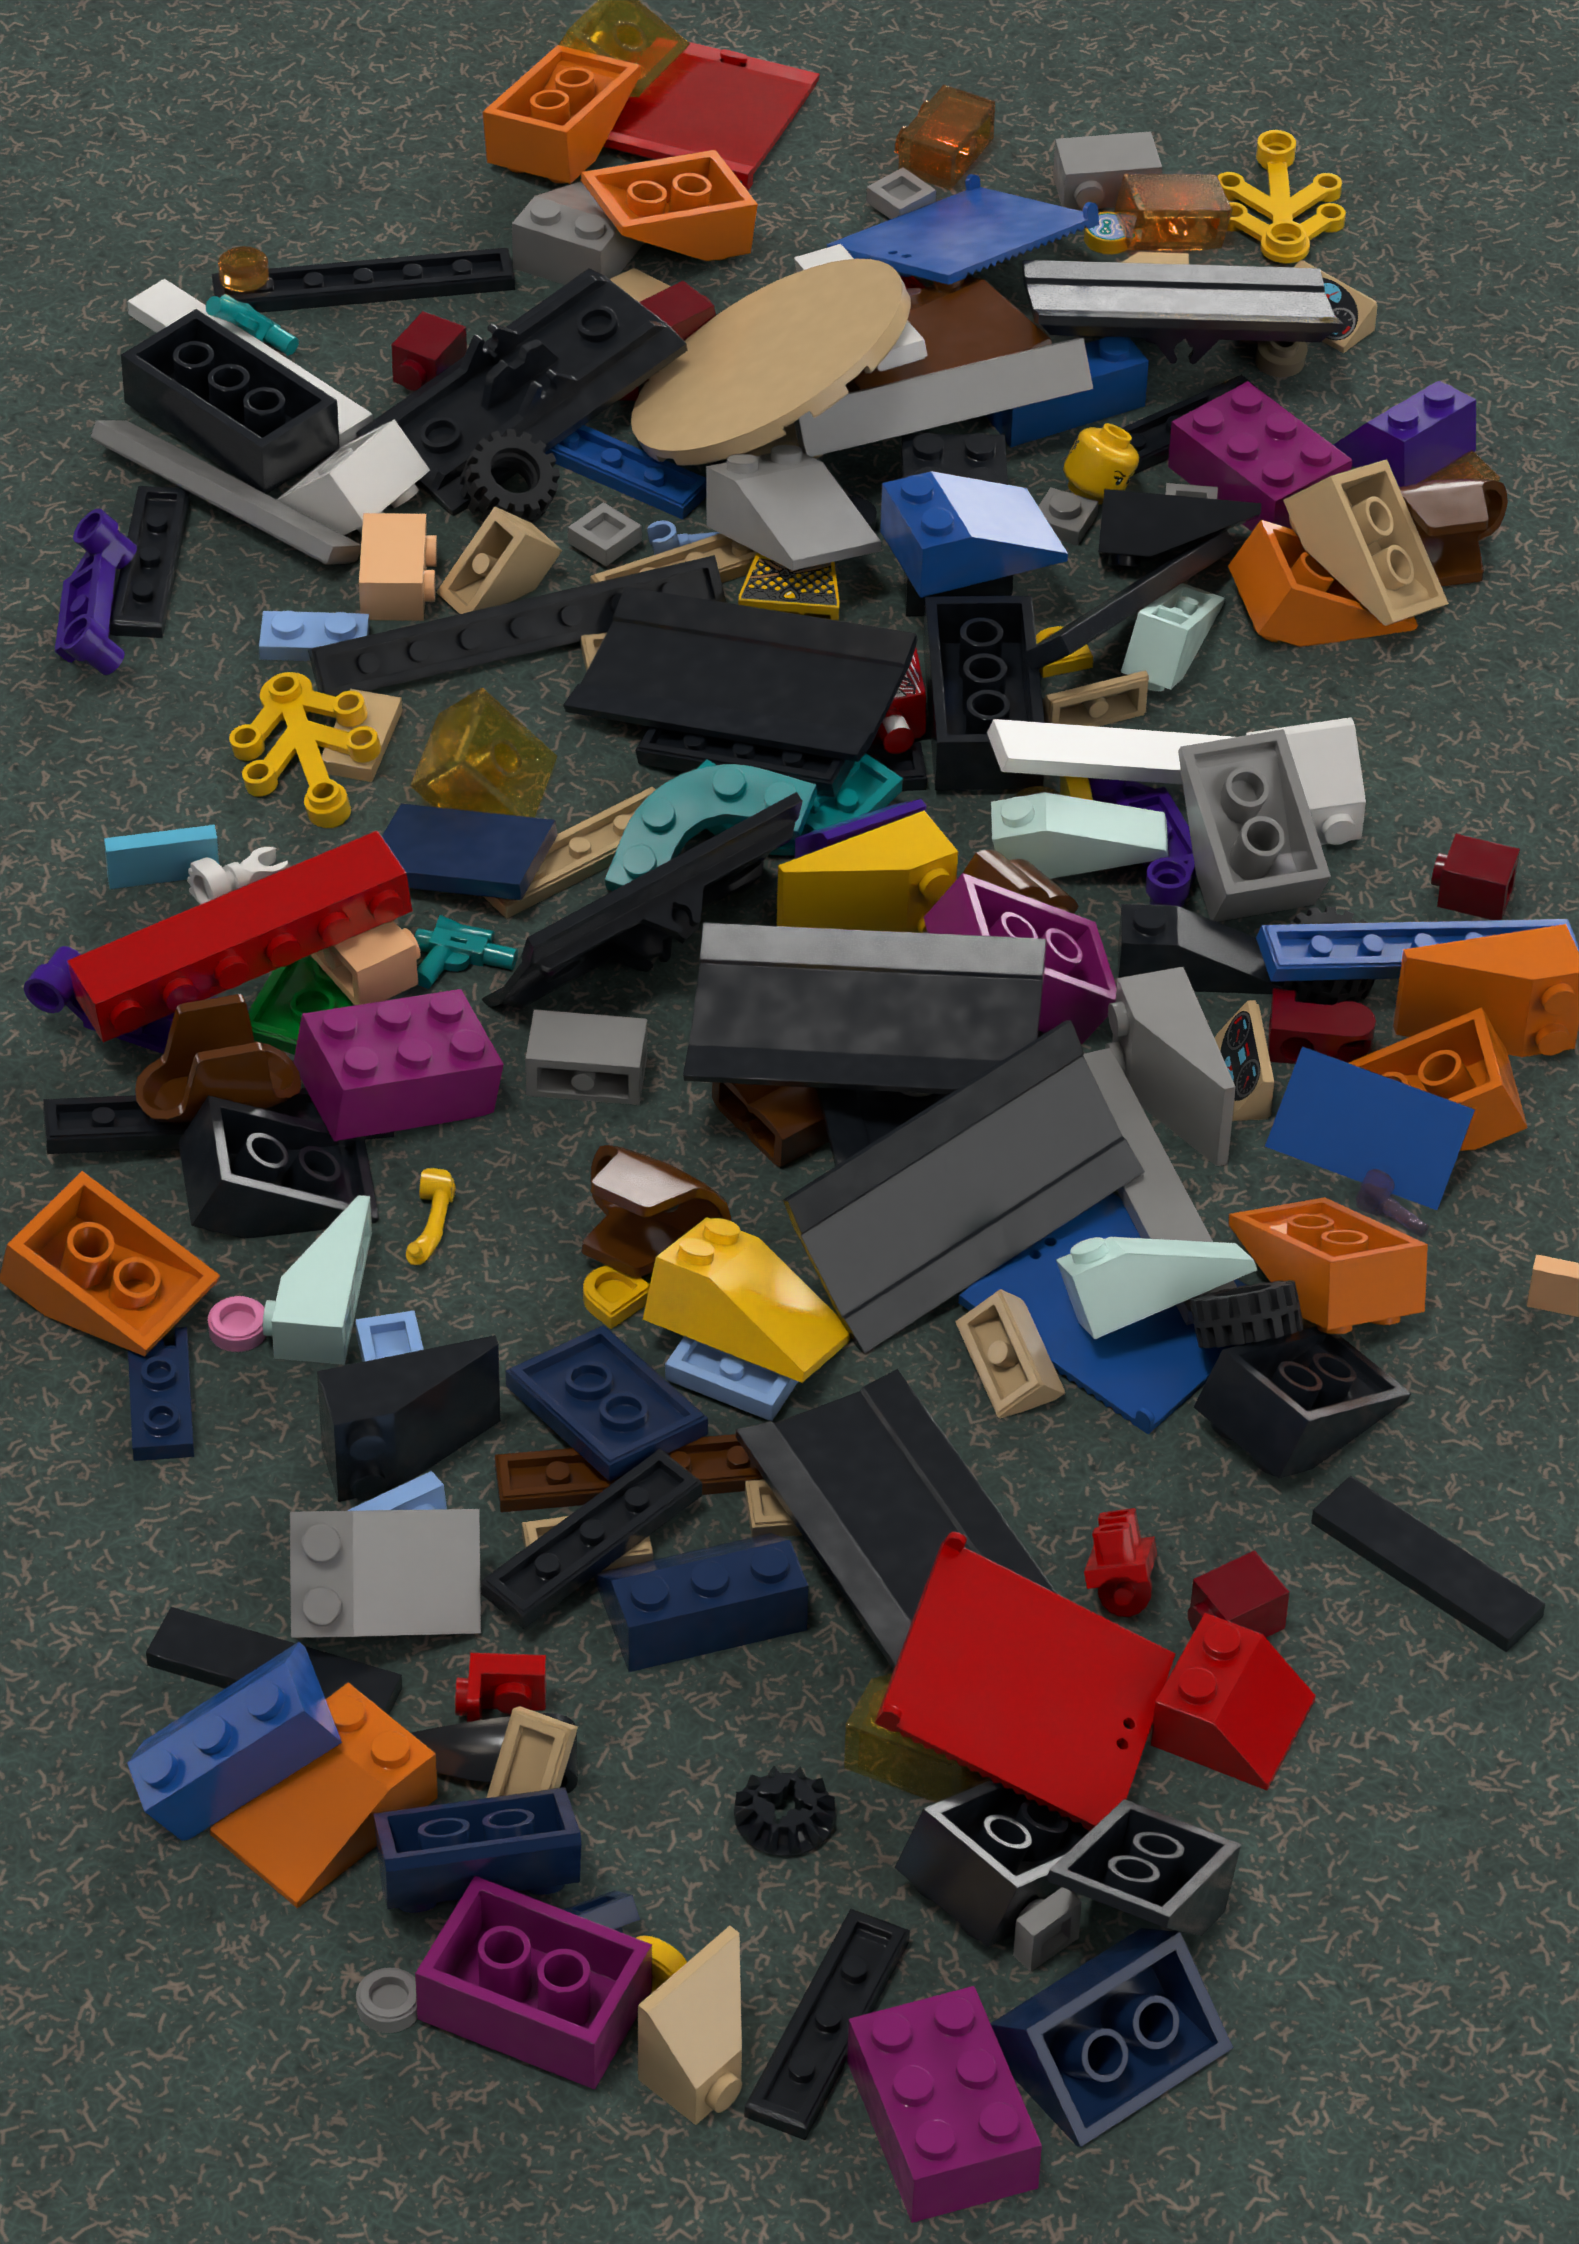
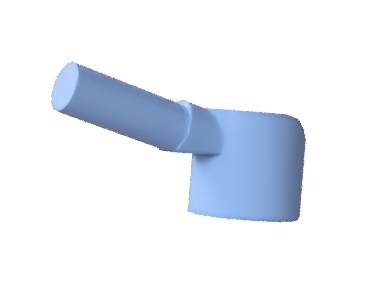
[647,520,720,555]

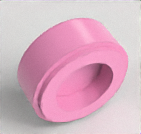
[208,1296,266,1352]

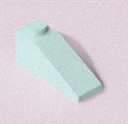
[1121,583,1225,691]
[991,792,1168,879]
[263,1195,372,1365]
[1056,1237,1257,1339]

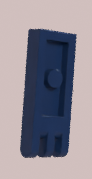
[128,1327,194,1461]

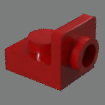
[455,1653,547,1722]

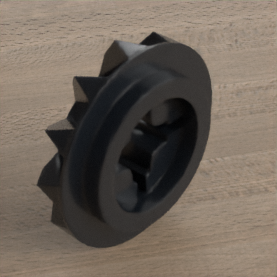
[734,1766,836,1856]

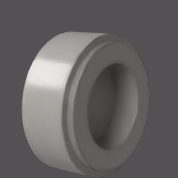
[356,1968,417,2033]

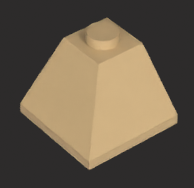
[638,1926,742,2125]

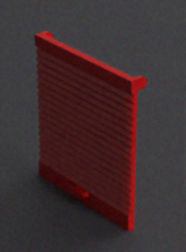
[604,35,819,191]
[874,1532,1176,1831]

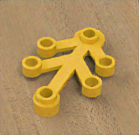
[1215,130,1346,263]
[229,672,381,828]

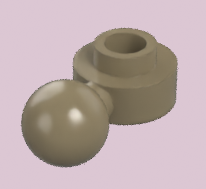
[1240,340,1308,377]

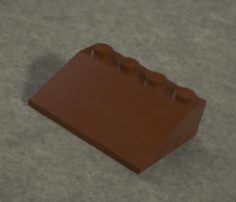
[845,276,1052,393]

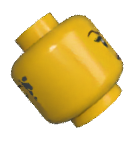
[1063,423,1139,504]

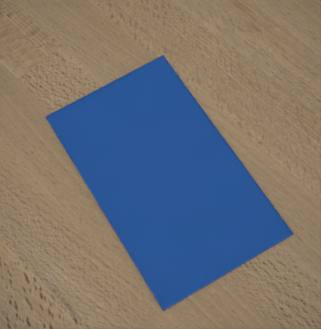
[1265,1046,1475,1210]

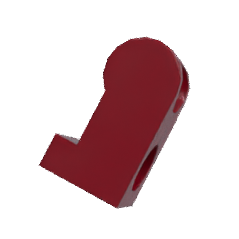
[1268,988,1376,1064]

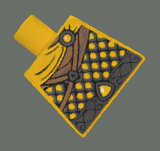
[738,552,840,621]

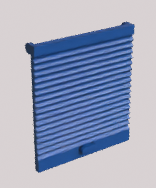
[827,174,1099,285]
[958,1193,1251,1434]

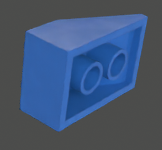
[880,471,1068,598]

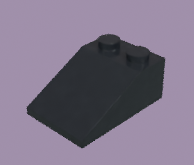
[178,1095,379,1239]
[1194,1326,1411,1479]
[317,1335,501,1502]
[894,1780,1090,1947]
[1047,1799,1241,1936]

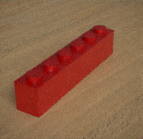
[67,831,413,1043]

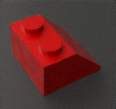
[1151,1613,1316,1790]

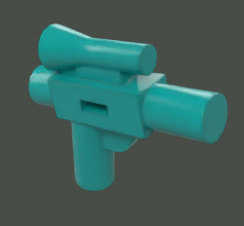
[206,294,299,356]
[414,915,518,989]

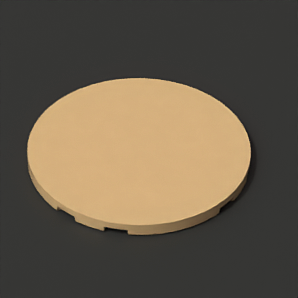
[631,259,911,466]

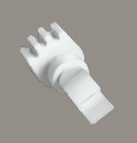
[187,847,288,904]

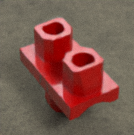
[1084,1508,1157,1617]

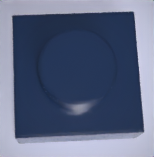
[563,1890,640,1933]

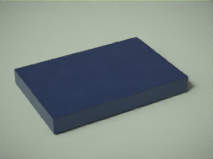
[382,803,558,900]
[505,1325,708,1482]

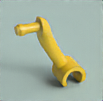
[406,1168,456,1265]

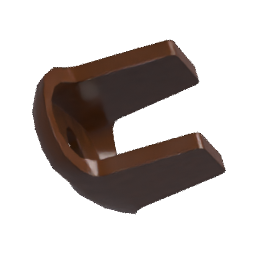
[1399,478,1508,586]
[135,994,301,1123]
[581,1145,731,1278]

